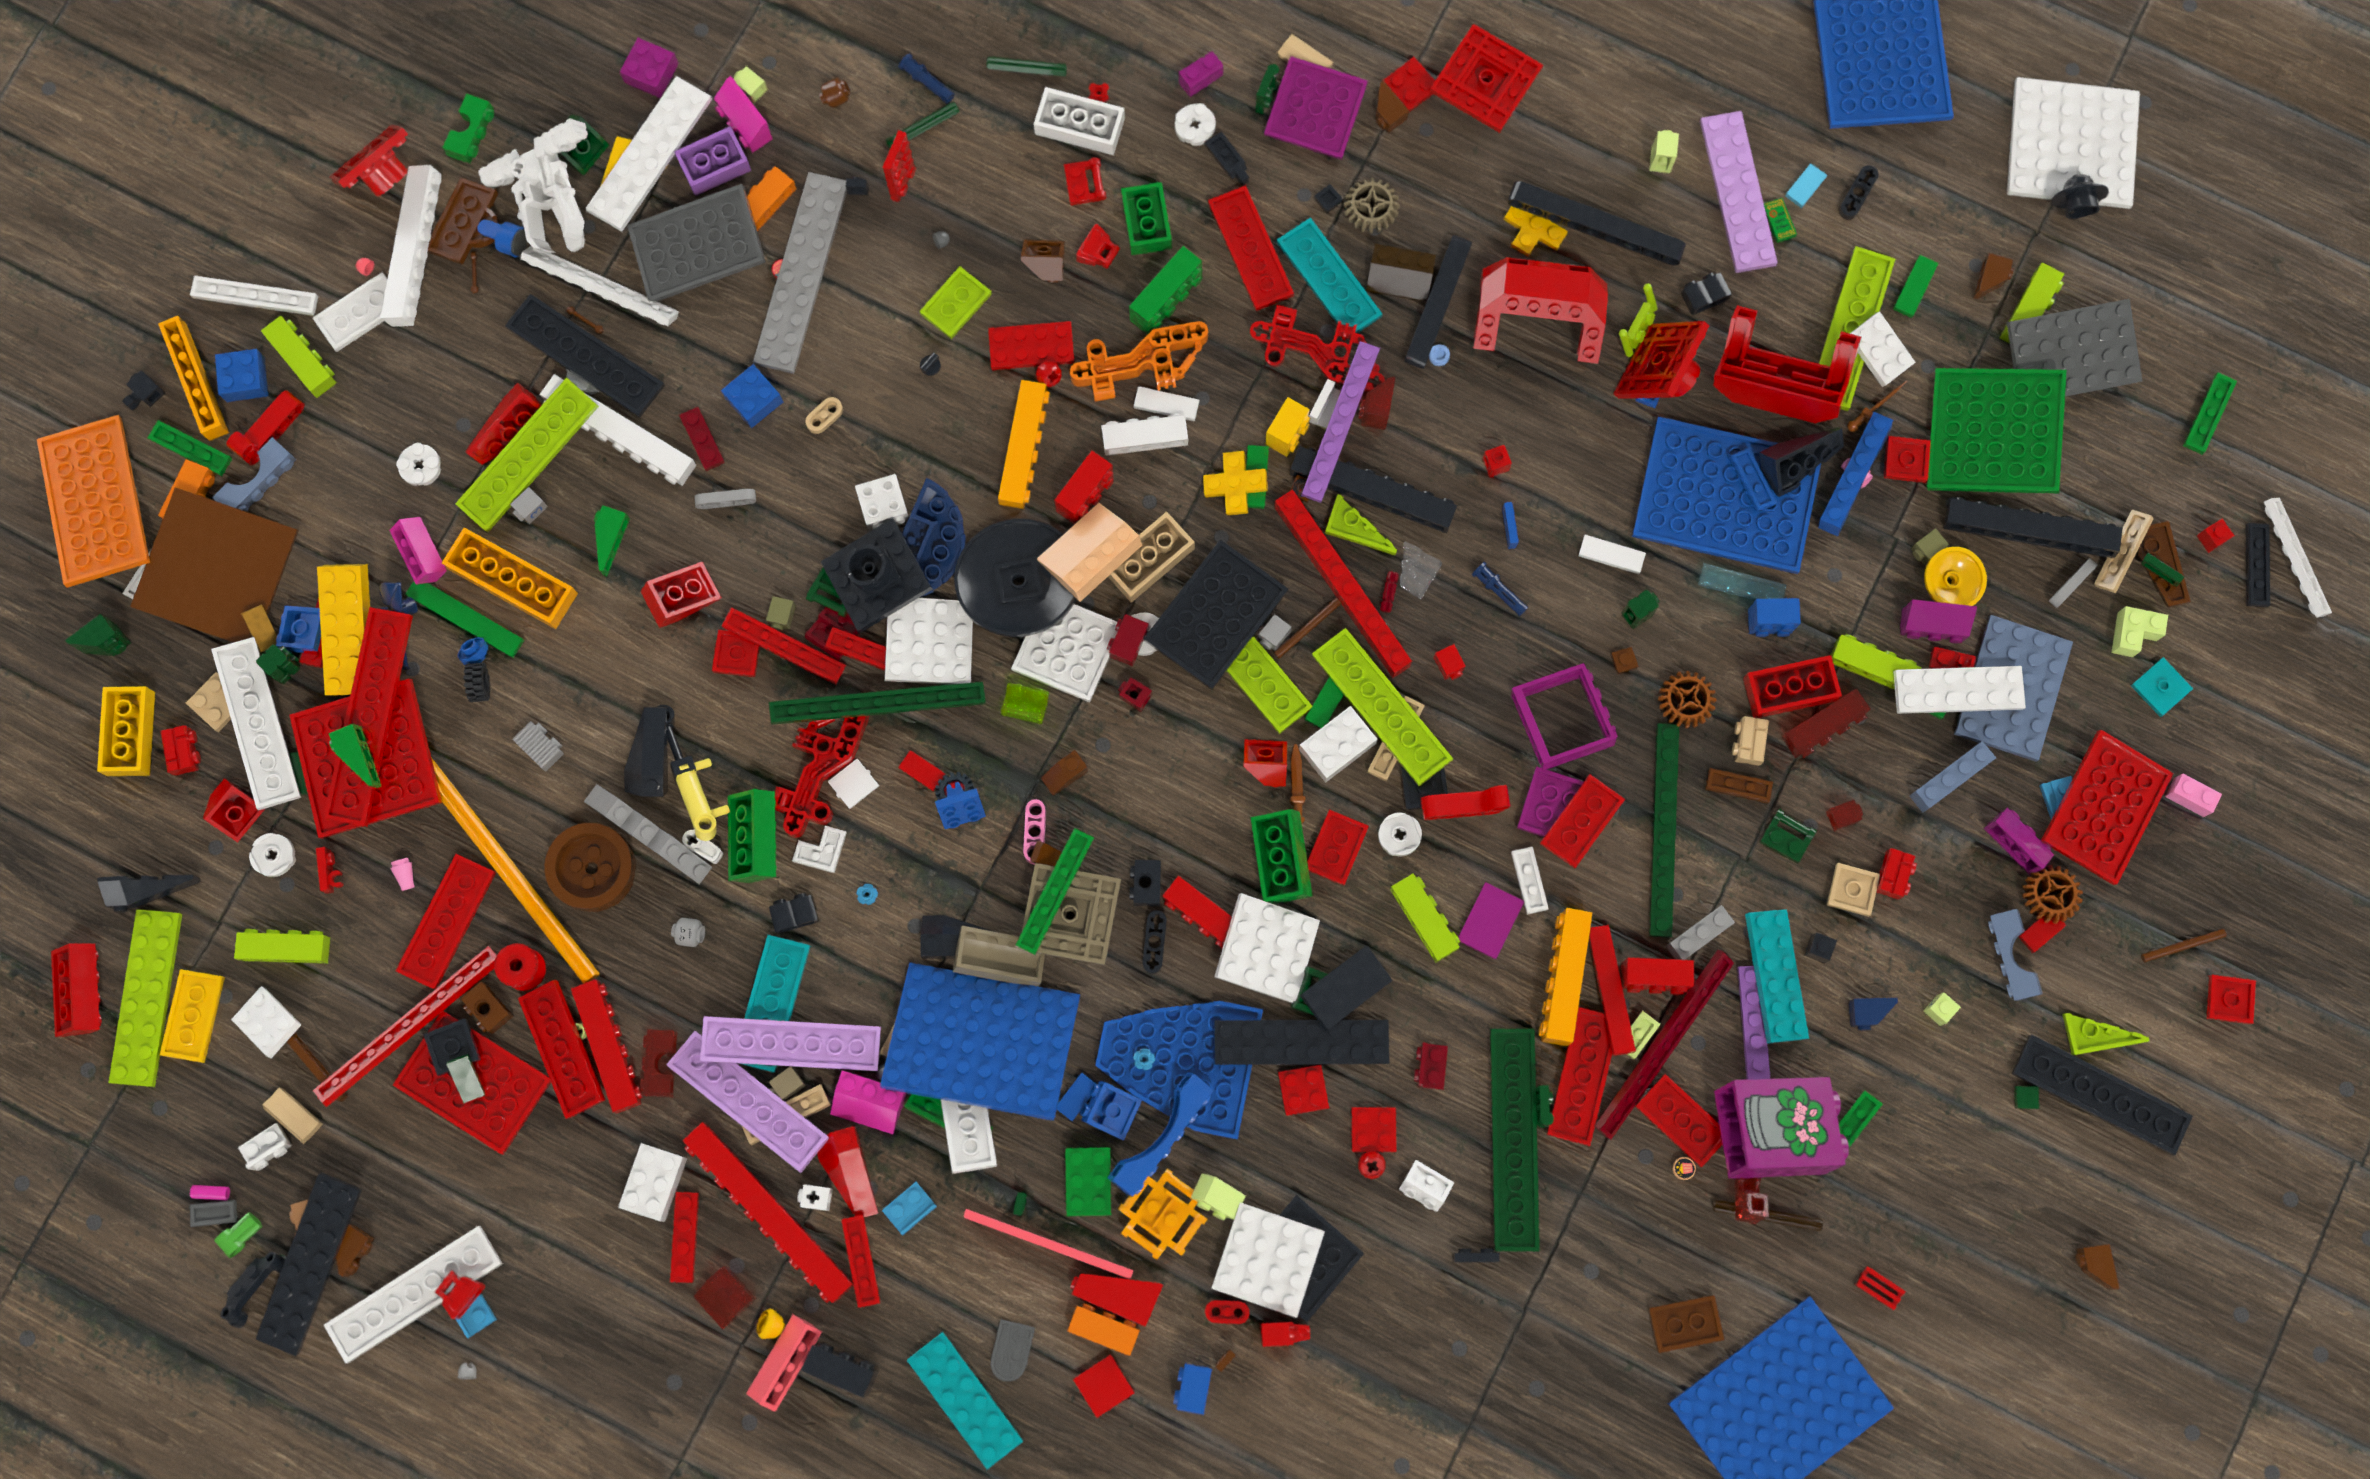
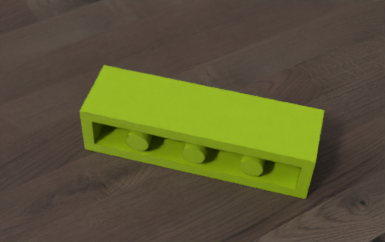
[2000,263,2064,343]
[261,316,337,398]
[1831,634,1922,690]
[1390,873,1460,963]
[234,929,330,964]

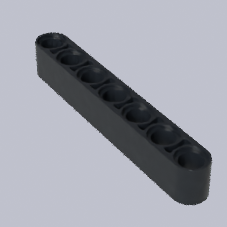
[1404,235,1473,370]

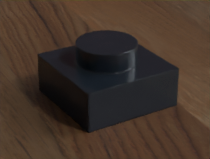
[846,177,869,195]
[1314,184,1343,214]

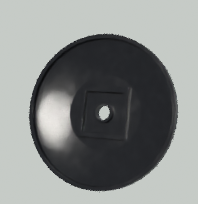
[954,519,1077,637]

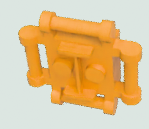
[1117,1168,1208,1260]

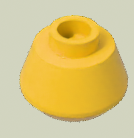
[756,1309,785,1339]

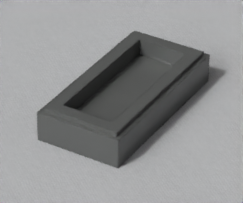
[190,1200,237,1227]

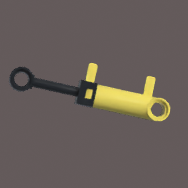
[657,705,730,841]

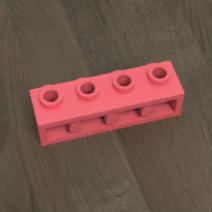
[746,1314,822,1412]

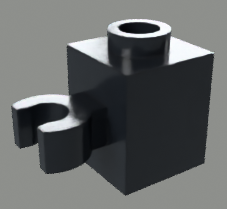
[122,370,165,411]

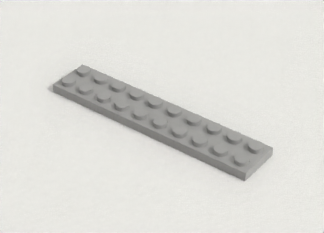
[753,172,847,374]

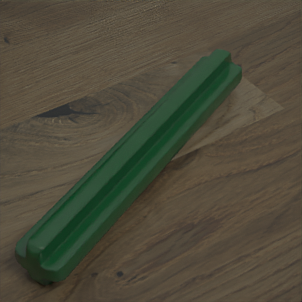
[986,57,1067,77]
[885,102,959,149]

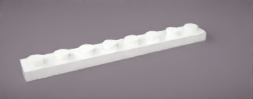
[521,245,679,326]

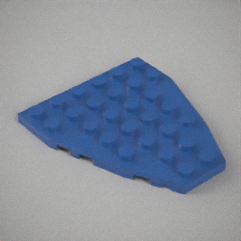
[1096,1001,1263,1140]

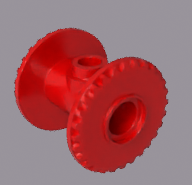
[494,943,546,991]

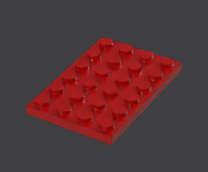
[2041,730,2174,885]
[393,1011,551,1155]

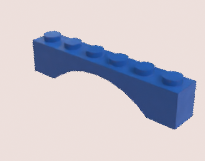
[1818,412,1893,536]
[1107,1072,1213,1197]

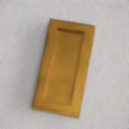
[241,605,277,652]

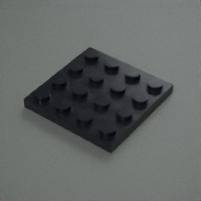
[1279,1195,1364,1322]

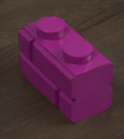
[1178,51,1224,97]

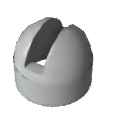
[458,1363,477,1380]

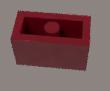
[1107,614,1149,667]

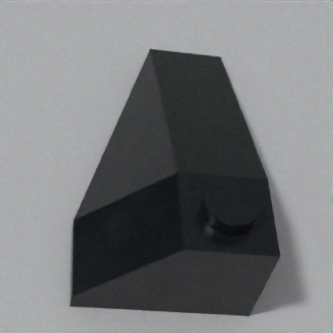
[1759,427,1844,497]
[624,707,668,797]
[97,875,201,913]
[920,915,999,959]

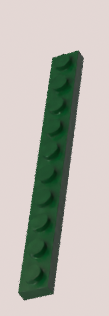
[768,682,986,725]
[1649,723,1679,938]

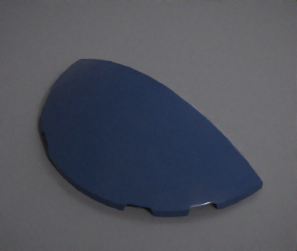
[902,478,965,598]

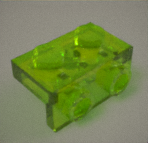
[1001,683,1049,724]

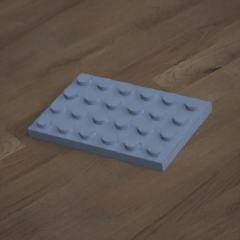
[1954,615,2073,762]

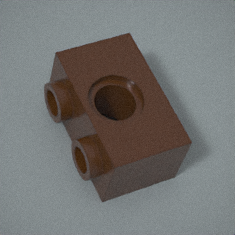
[461,982,514,1034]

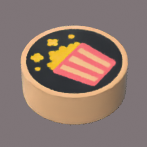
[1672,1157,1696,1180]

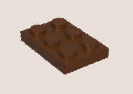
[1648,1295,1725,1353]

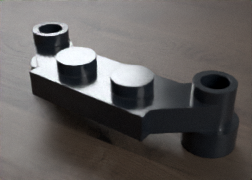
[220,1252,287,1328]

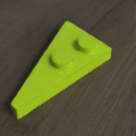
[1325,494,1397,555]
[2062,1013,2149,1055]

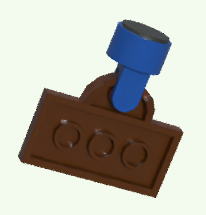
[427,178,528,265]

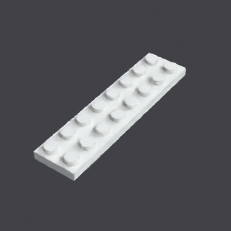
[586,76,712,231]
[211,637,301,810]
[324,1226,503,1363]

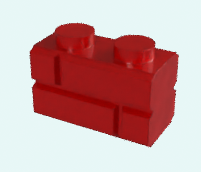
[160,725,201,776]
[1876,848,1917,899]

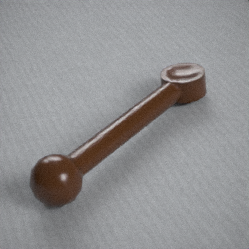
[470,252,479,293]
[566,306,604,334]

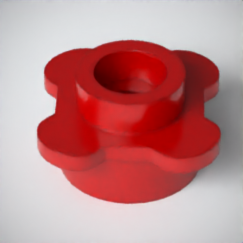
[1089,83,1109,103]

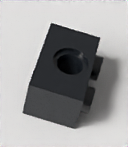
[1129,860,1161,906]

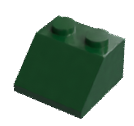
[557,114,609,176]
[65,614,131,656]

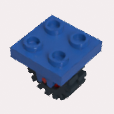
[935,772,986,829]

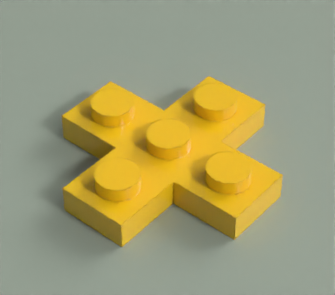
[1504,206,1568,257]
[1203,451,1268,516]

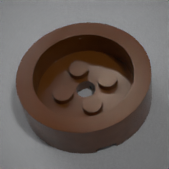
[544,823,636,912]

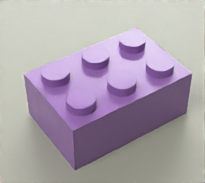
[674,126,751,196]

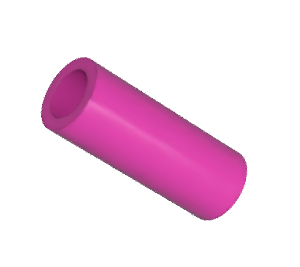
[190,1185,230,1200]

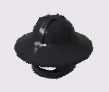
[2051,174,2109,220]

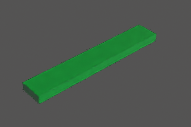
[405,581,525,658]
[1015,828,1094,955]

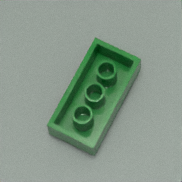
[1129,246,1203,335]
[728,789,777,883]
[1251,809,1313,904]

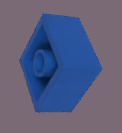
[215,349,268,402]
[721,364,783,428]
[1748,598,1801,637]
[1173,1363,1212,1415]

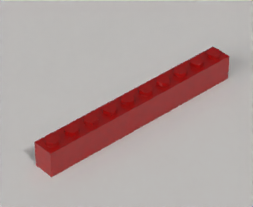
[1274,490,1412,678]
[683,1122,854,1303]

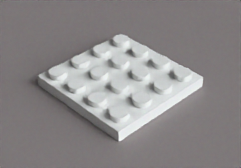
[884,598,973,685]
[1011,604,1118,702]
[1215,893,1320,1003]
[1212,1203,1325,1318]

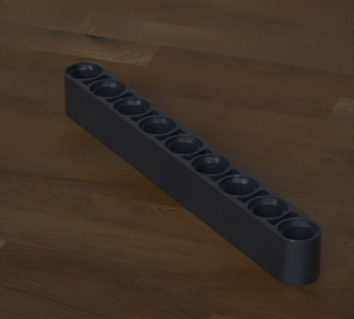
[1507,181,1686,266]

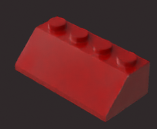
[51,943,102,1037]

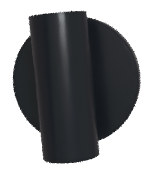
[920,352,941,376]

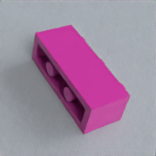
[389,517,447,585]

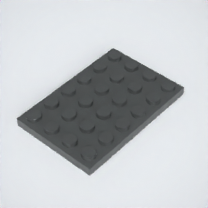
[627,184,766,302]
[2006,299,2142,396]

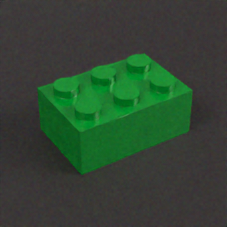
[1121,182,1172,256]
[1066,1148,1112,1217]

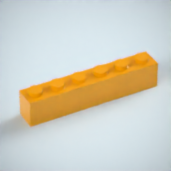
[158,316,229,441]
[998,380,1050,509]

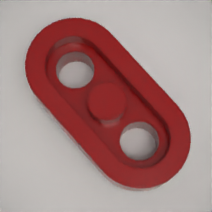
[1205,1300,1249,1324]

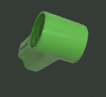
[215,1212,263,1258]

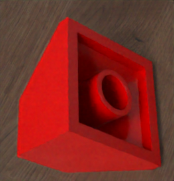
[1244,739,1287,787]
[203,778,265,843]

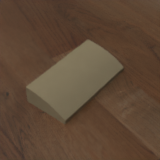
[953,926,1045,986]

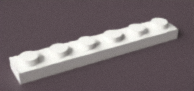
[190,276,319,316]
[2264,498,2332,618]

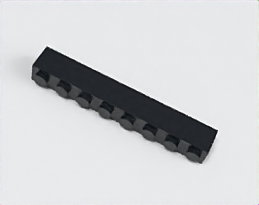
[1290,446,1457,534]
[1944,497,2123,558]

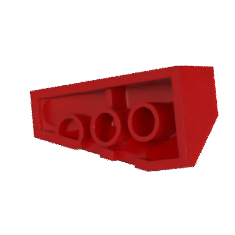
[465,383,543,465]
[817,1126,879,1217]

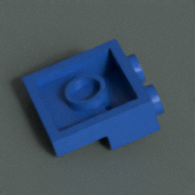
[276,606,321,653]
[1080,1081,1142,1141]

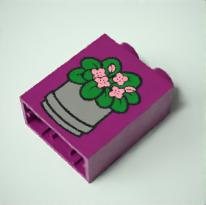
[1714,1077,1849,1179]

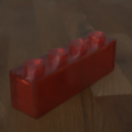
[1781,689,1871,758]

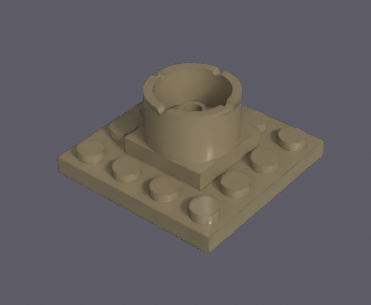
[1018,863,1121,966]

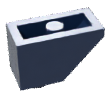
[1849,998,1898,1031]

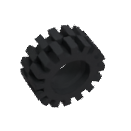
[464,663,491,703]

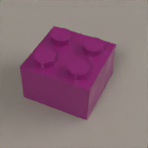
[620,38,679,98]

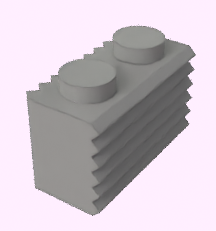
[512,721,564,772]

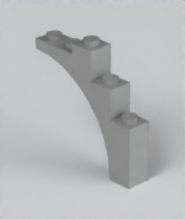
[584,784,712,884]

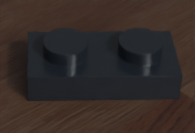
[1453,1248,1500,1263]

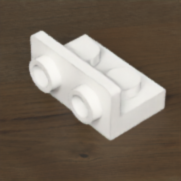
[238,1123,292,1171]
[1399,1160,1454,1212]

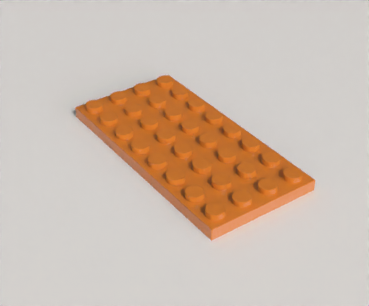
[37,415,150,588]

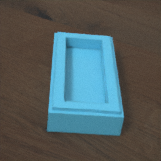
[1785,164,1827,208]

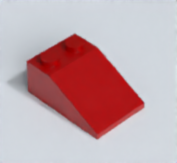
[640,562,721,628]

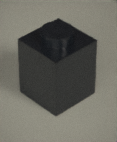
[1804,932,1837,964]

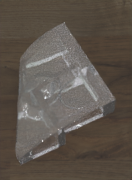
[1400,541,1442,599]

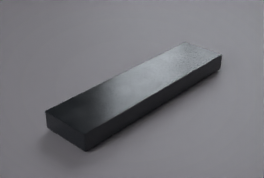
[2246,523,2270,608]

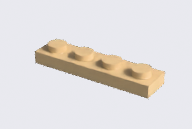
[2094,510,2154,593]
[1367,696,1425,782]
[742,1084,831,1145]

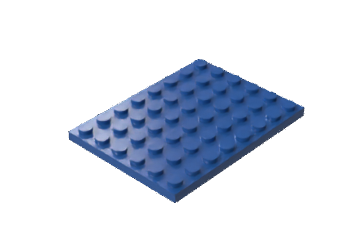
[1813,0,1954,128]
[1632,417,1821,574]
[880,962,1080,1121]
[1668,1297,1894,1479]

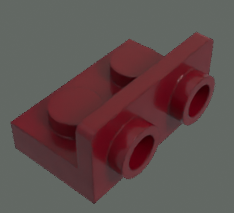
[1414,1042,1448,1090]

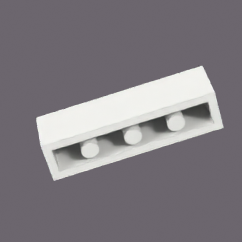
[1102,414,1188,456]

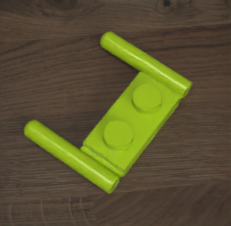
[1619,283,1657,357]

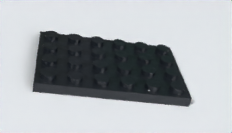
[1144,540,1288,690]

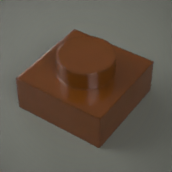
[1611,647,1639,674]

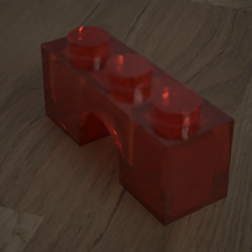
[640,1029,678,1098]
[1735,1177,1768,1224]

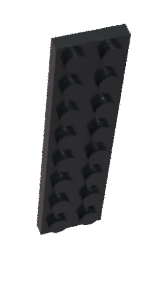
[505,294,665,418]
[1214,1020,1390,1065]
[2011,1034,2193,1156]
[255,1173,362,1356]

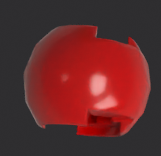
[1036,361,1062,388]
[1358,1151,1386,1179]

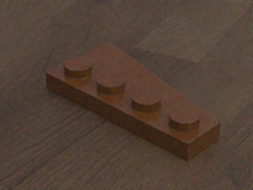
[2137,521,2191,608]

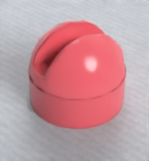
[355,258,374,276]

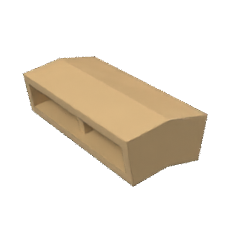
[1277,34,1333,69]
[262,1088,323,1144]

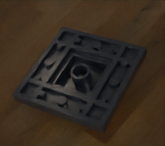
[821,518,933,633]

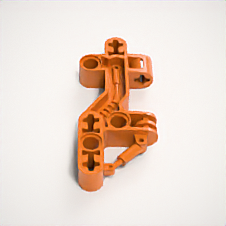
[1070,322,1208,402]

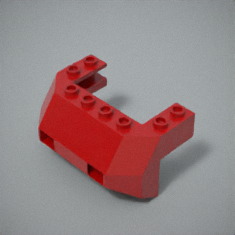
[1474,257,1608,364]
[1713,306,1862,423]

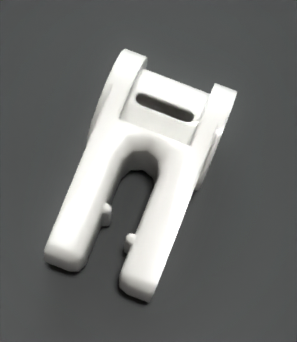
[682,830,724,865]

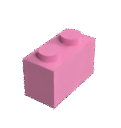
[2165,774,2222,817]

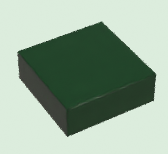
[2014,1086,2039,1109]
[1013,1192,1027,1216]

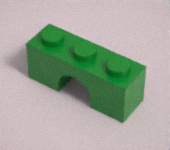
[442,94,494,164]

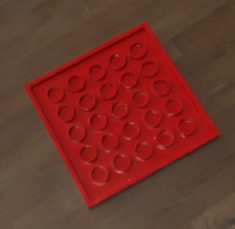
[289,679,442,839]

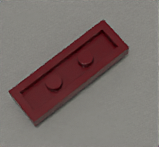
[679,407,725,471]

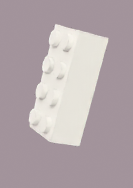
[1034,87,1125,155]

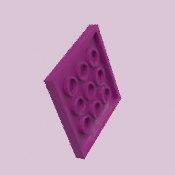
[1264,56,1368,160]

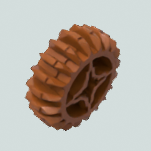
[1658,671,1717,728]
[2022,865,2083,924]

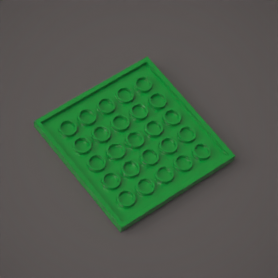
[1927,368,2067,494]

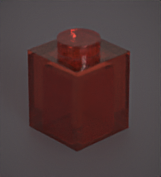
[1826,800,1863,832]

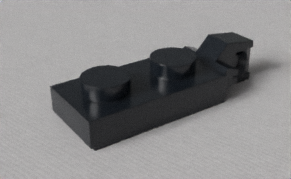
[1205,132,1249,186]

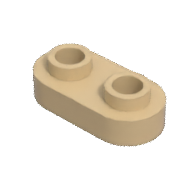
[806,397,843,434]

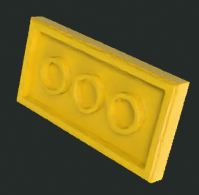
[160,969,225,1063]

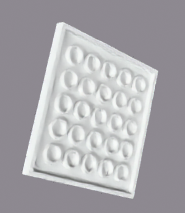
[2007,77,2140,209]

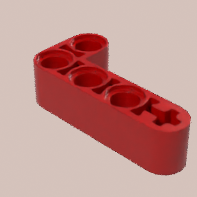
[226,390,305,466]
[1420,785,1511,820]

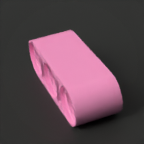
[1023,799,1046,865]

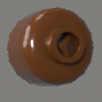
[819,77,851,108]

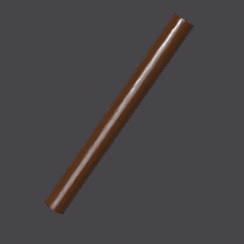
[1273,598,1341,659]
[2141,929,2227,963]

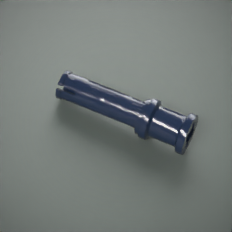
[899,53,955,104]
[1472,561,1529,617]

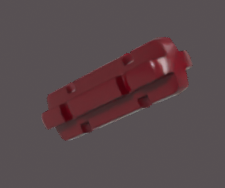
[1380,571,1399,613]

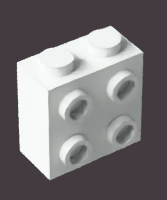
[855,474,909,530]

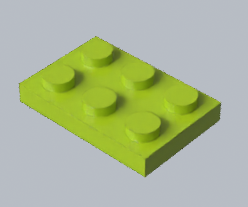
[919,267,992,339]

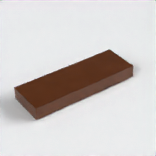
[1705,768,1773,804]

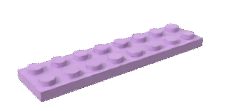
[1700,111,1777,273]
[700,1017,881,1071]
[666,1031,829,1173]

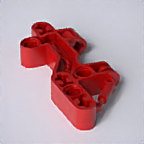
[1250,305,1385,393]
[775,715,870,838]

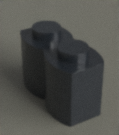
[1681,273,1732,315]
[769,893,819,934]

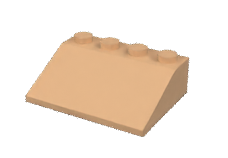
[1037,503,1142,602]

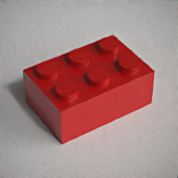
[1054,451,1114,525]
[1621,958,1694,995]

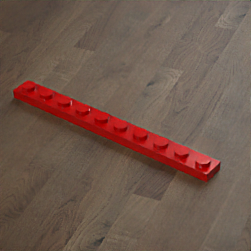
[313,946,497,1107]

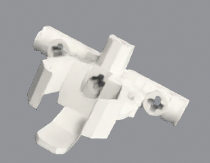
[478,118,588,253]

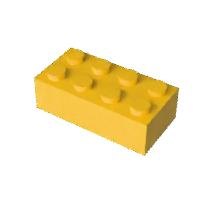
[97,686,155,776]

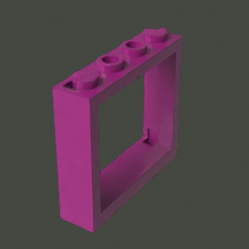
[1511,663,1618,771]

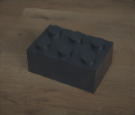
[801,1342,879,1398]

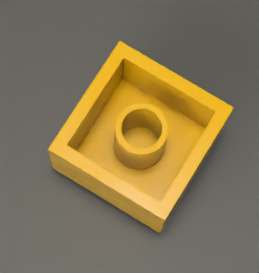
[1265,397,1311,457]

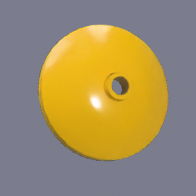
[1924,547,1987,606]

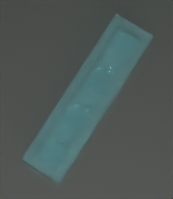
[1698,563,1787,600]

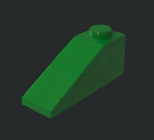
[594,505,630,576]
[329,724,382,788]

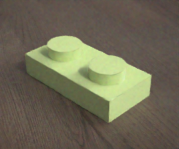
[1627,1011,1660,1060]

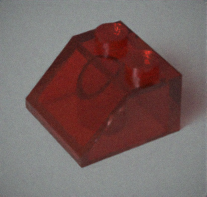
[1358,377,1396,430]
[694,1266,756,1330]

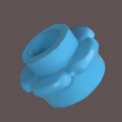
[856,884,878,905]
[1133,1048,1155,1070]

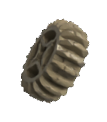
[1344,177,1400,234]

